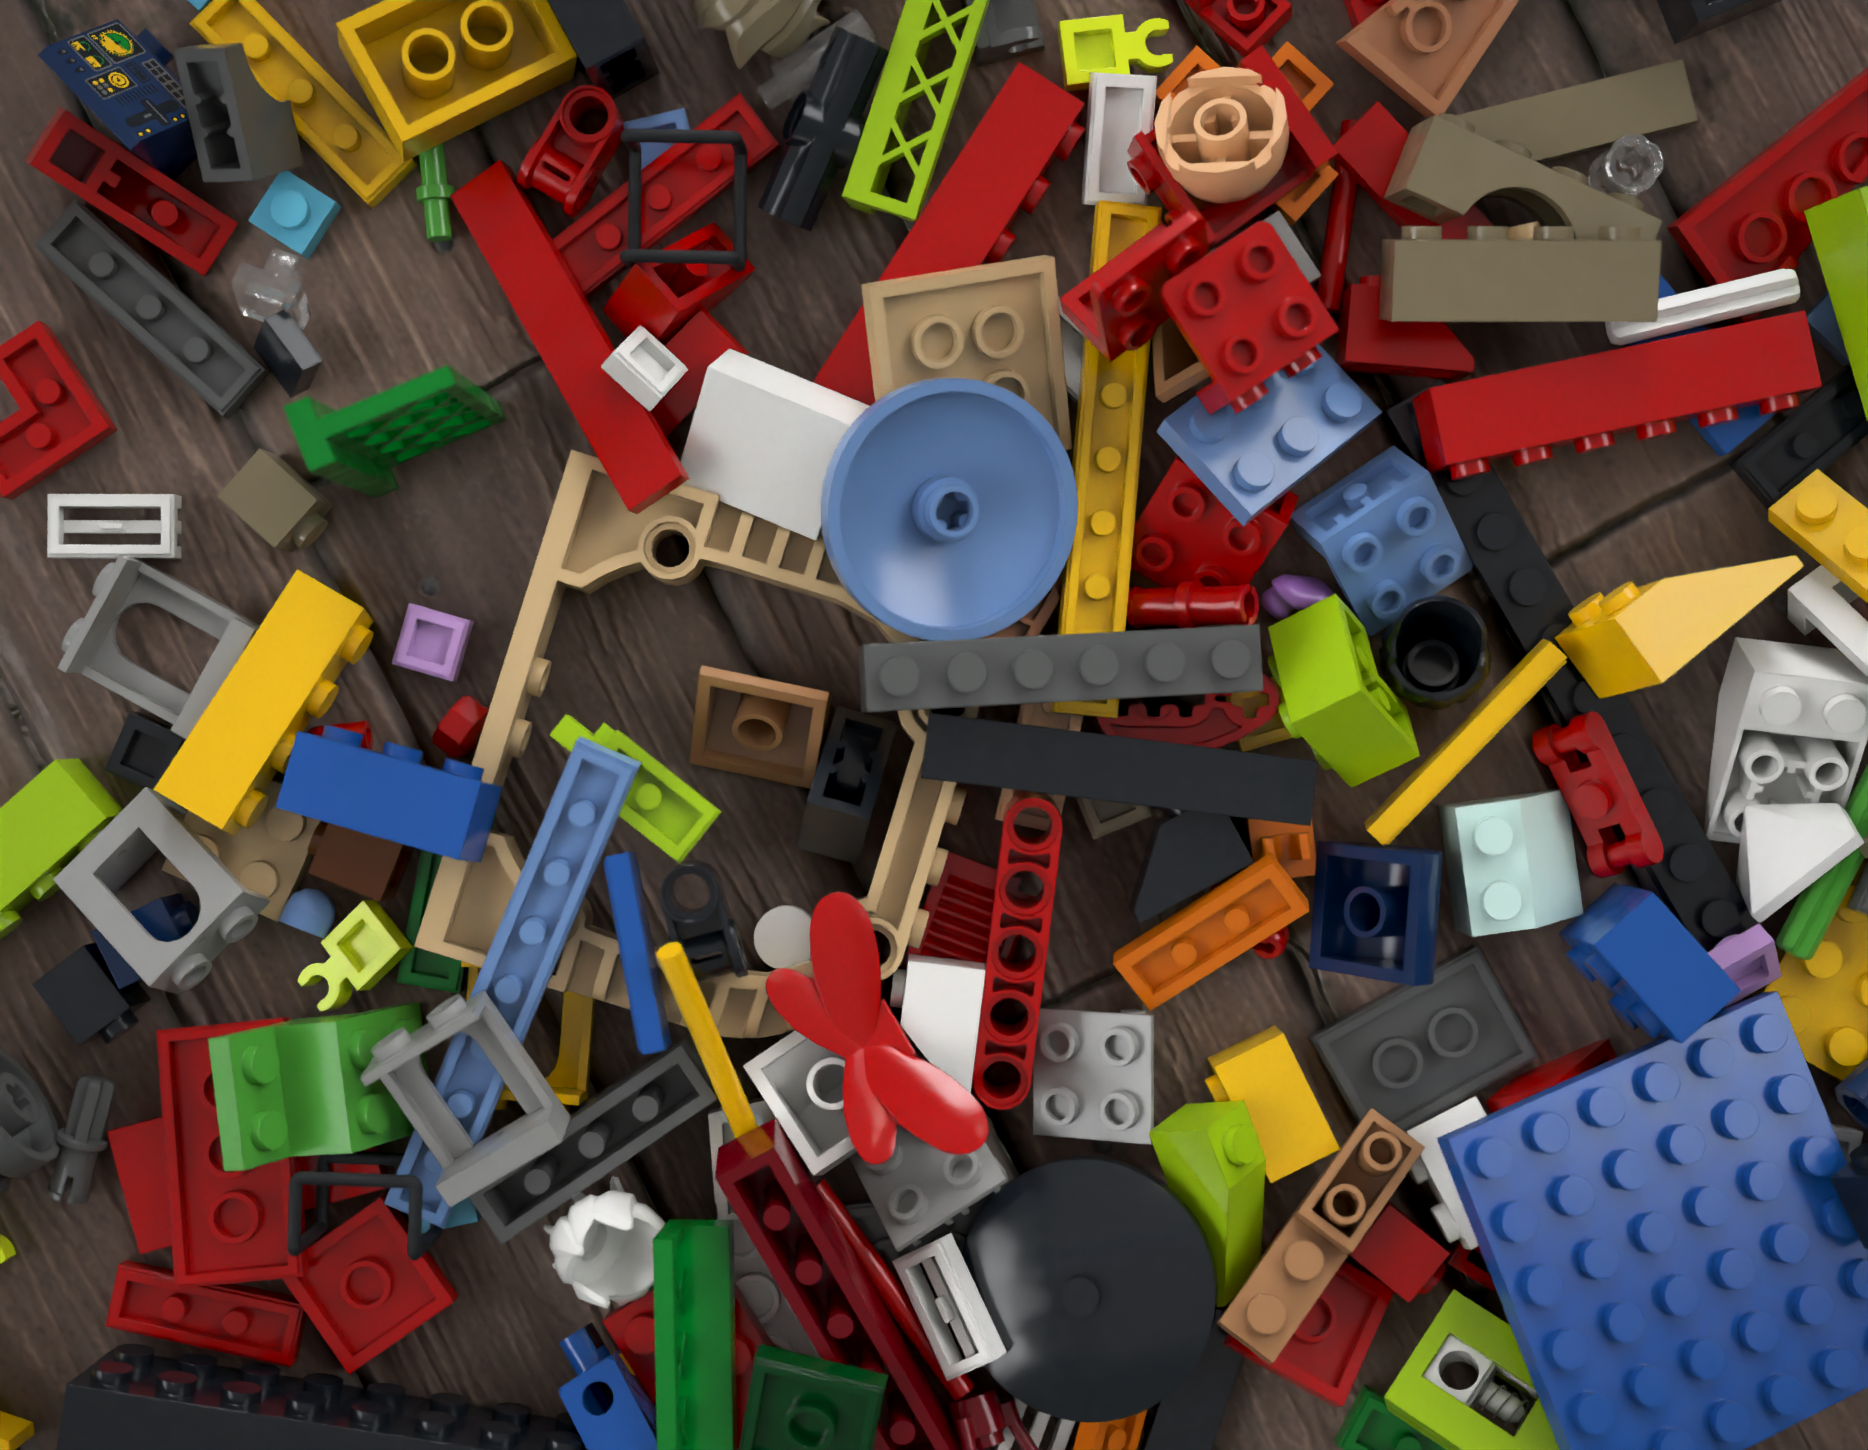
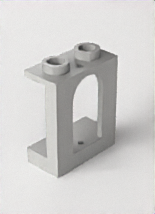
[57,555,260,739]
[53,787,270,995]
[360,990,571,1207]

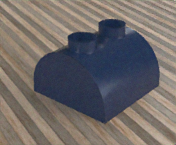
[1309,841,1443,986]

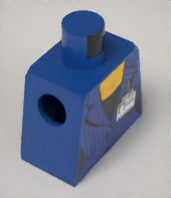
[558,1322,657,1450]

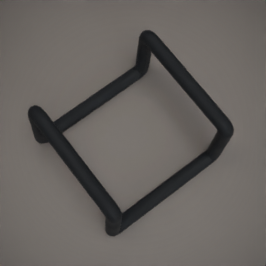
[619,129,747,272]
[287,1151,443,1260]

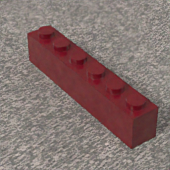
[715,1118,960,1450]

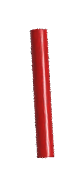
[1317,120,1358,314]

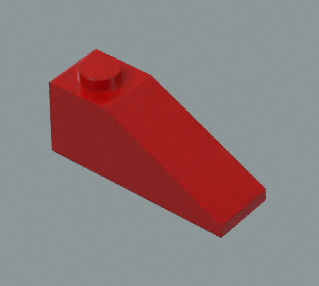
[25,107,238,276]

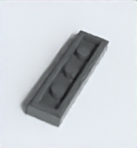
[34,199,271,419]

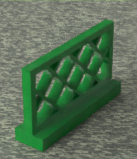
[283,365,507,498]

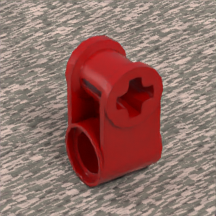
[517,85,624,218]

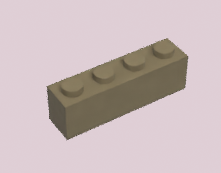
[1379,226,1662,322]

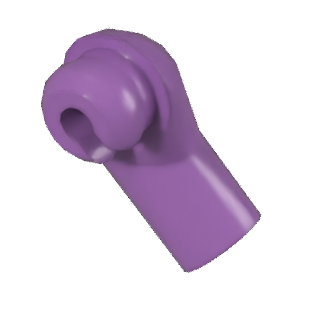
[1261,574,1356,620]

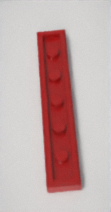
[450,160,690,514]

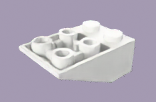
[1703,637,1868,844]

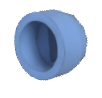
[278,888,335,939]

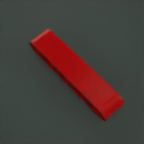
[973,791,1062,1110]

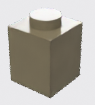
[217,448,334,553]

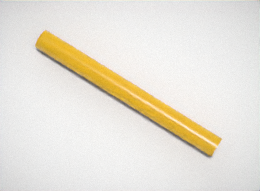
[656,942,759,1138]

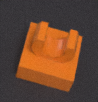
[1245,817,1317,878]

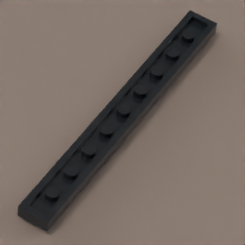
[1382,379,1757,952]

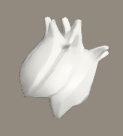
[543,1176,666,1309]

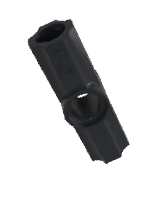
[758,26,889,231]

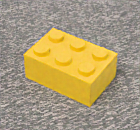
[336,0,577,162]

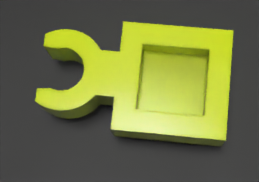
[1057,14,1173,91]
[297,900,413,1012]

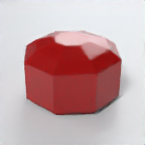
[432,695,489,758]

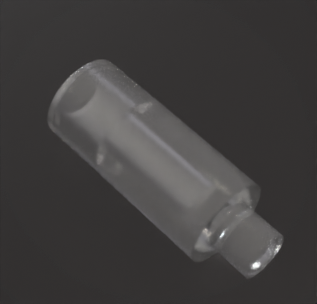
[757,9,880,110]

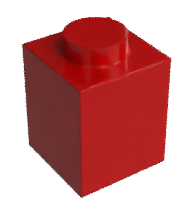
[1349,1200,1450,1304]

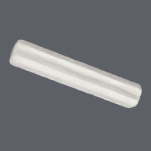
[1605,268,1800,345]

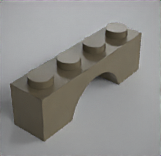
[1383,113,1663,240]

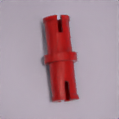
[1126,580,1259,629]

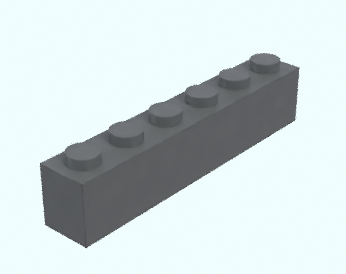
[858,625,1263,713]

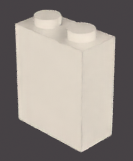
[681,348,870,541]

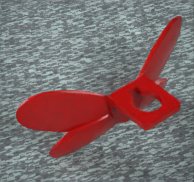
[765,892,989,1164]

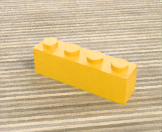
[154,569,373,837]

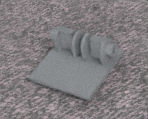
[1033,1008,1154,1145]
[849,1124,1010,1252]

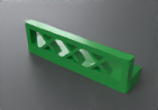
[653,1219,738,1450]

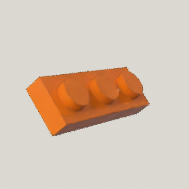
[1113,852,1310,1011]

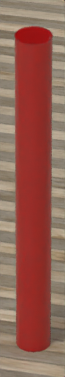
[814,1178,974,1401]

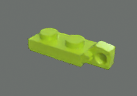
[550,715,722,863]

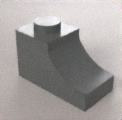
[173,43,304,182]

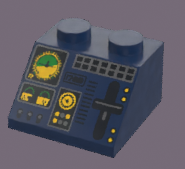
[38,19,198,181]

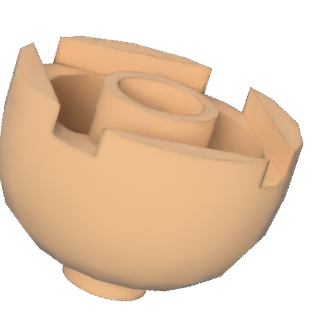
[1154,67,1289,204]

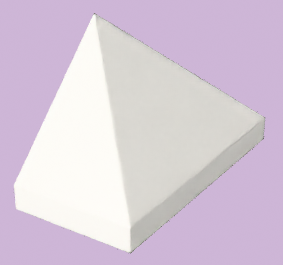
[1736,803,1865,923]

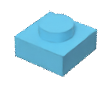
[248,170,342,260]

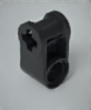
[660,860,748,982]

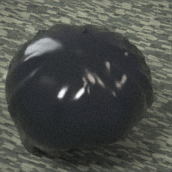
[1379,595,1492,710]

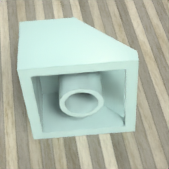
[1438,789,1583,937]

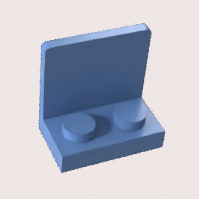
[1290,445,1473,636]

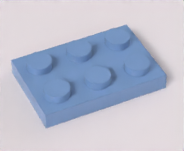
[1156,344,1382,527]

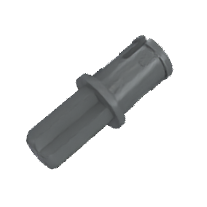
[47,1074,116,1204]

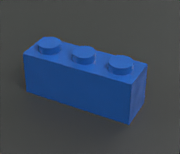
[275,724,502,862]

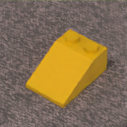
[1554,555,1804,699]

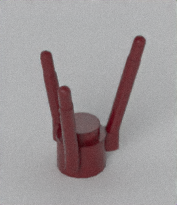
[948,1387,1039,1450]

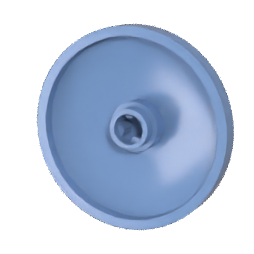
[821,378,1078,641]

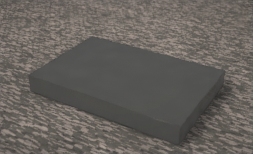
[1308,944,1539,1132]

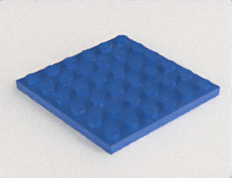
[1437,991,1868,1450]

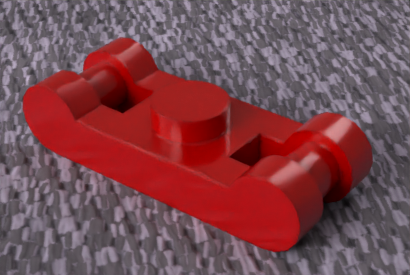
[1532,711,1664,879]

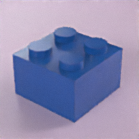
[1559,883,1741,1044]

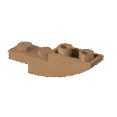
[1216,1108,1425,1365]

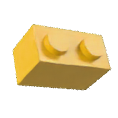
[1204,1025,1340,1183]

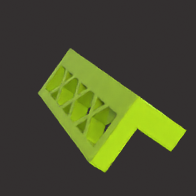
[842,0,991,222]

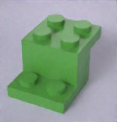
[208,1002,429,1172]

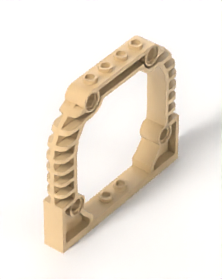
[414,450,979,1038]

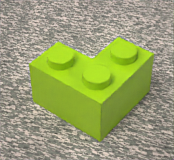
[1268,593,1420,788]

